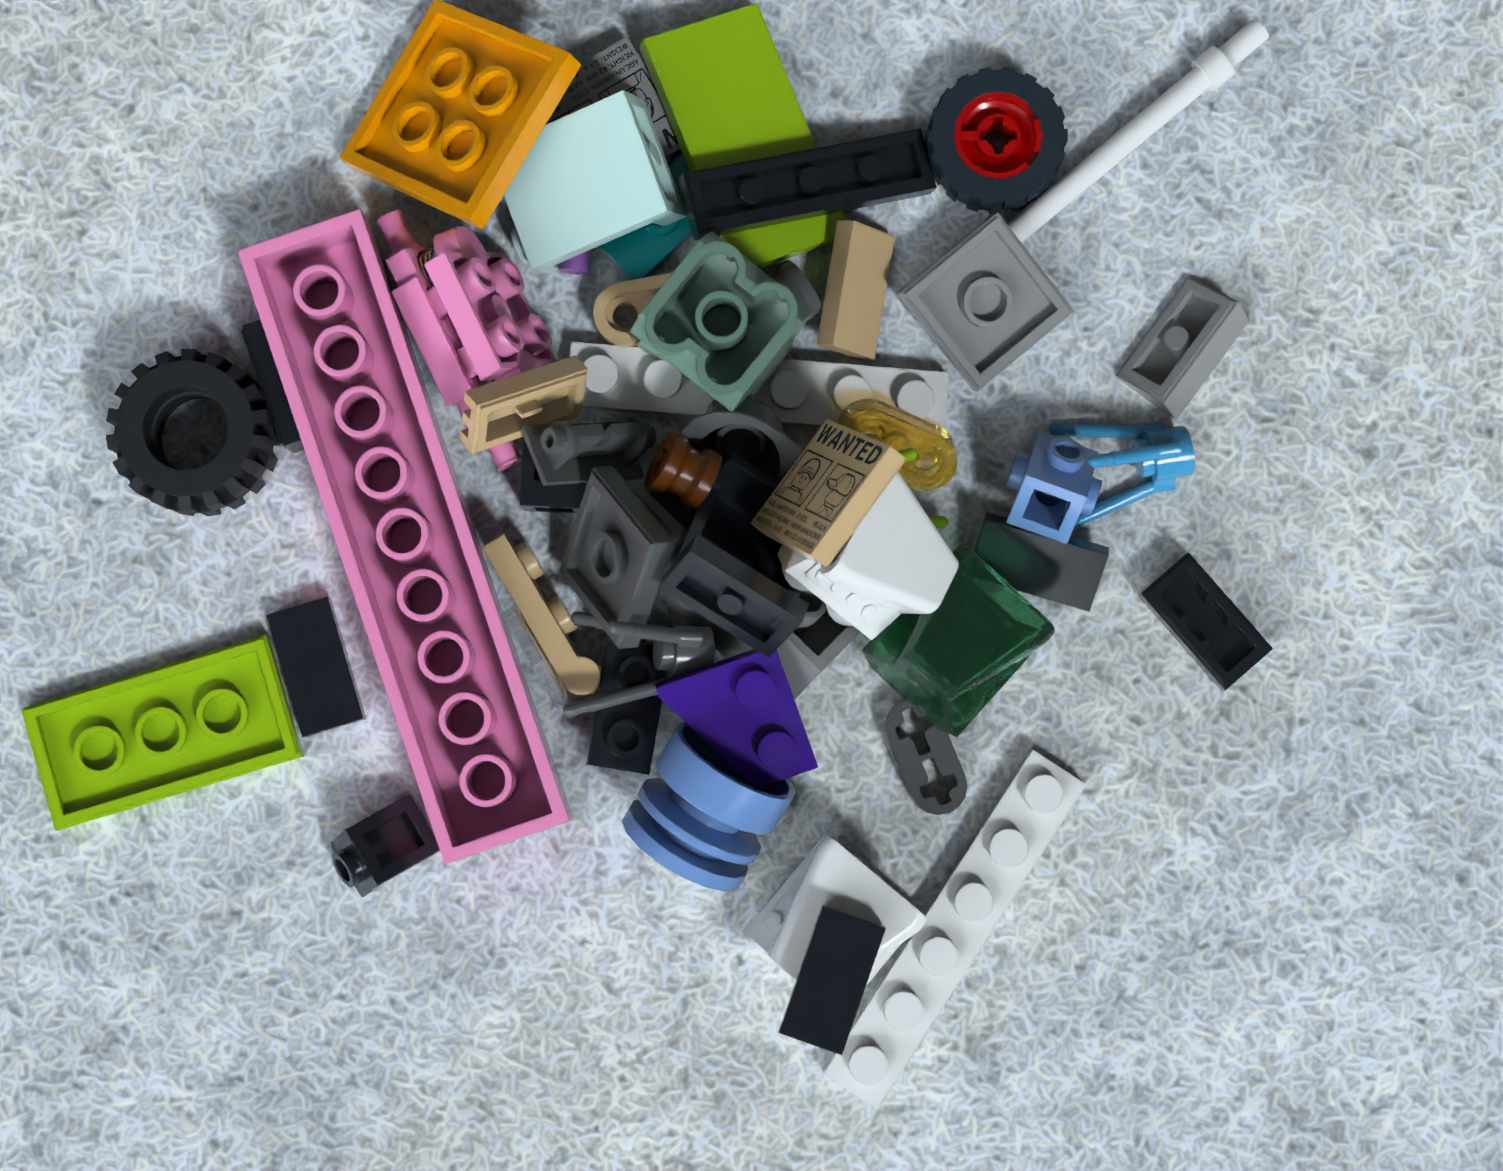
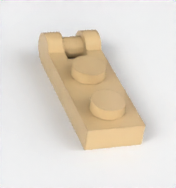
[482,534,603,696]

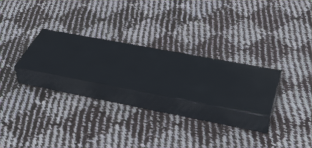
[678,128,937,241]

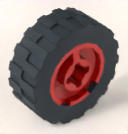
[925,67,1068,214]

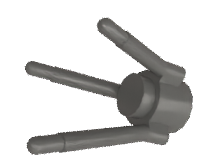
[563,612,715,716]

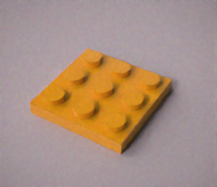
[339,0,581,230]

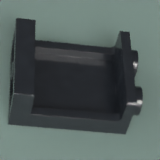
[658,453,809,657]

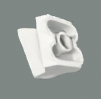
[777,471,959,640]
[744,833,927,986]

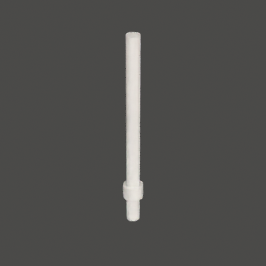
[1007,19,1269,243]

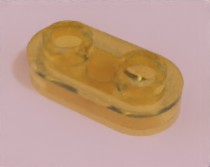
[837,399,957,491]

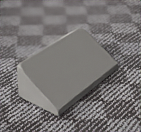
[1115,276,1249,420]

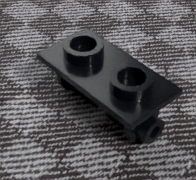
[586,637,667,775]

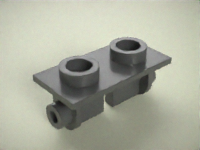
[521,417,656,486]

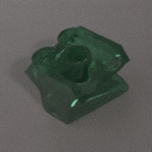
[862,545,1055,737]

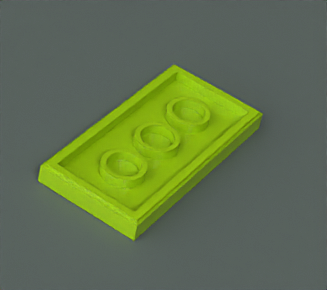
[639,3,846,269]
[21,635,304,831]

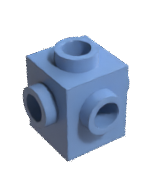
[1005,430,1103,544]

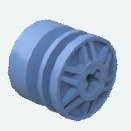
[622,722,795,892]

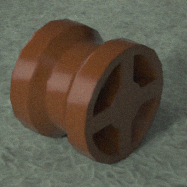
[645,430,722,511]

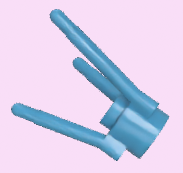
[1049,421,1195,528]

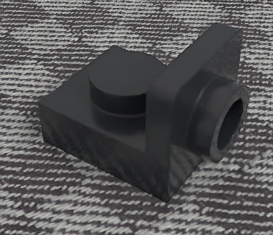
[331,794,440,897]

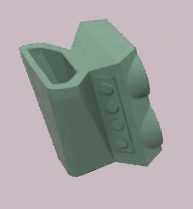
[630,231,814,412]

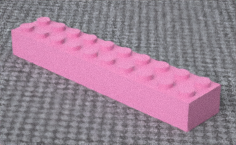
[237,209,574,864]

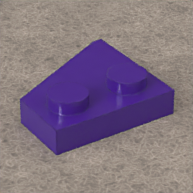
[656,649,818,789]

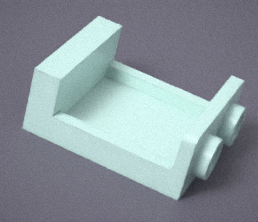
[500,90,687,274]

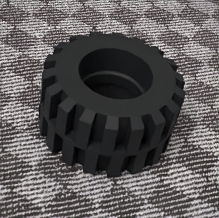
[106,349,281,517]

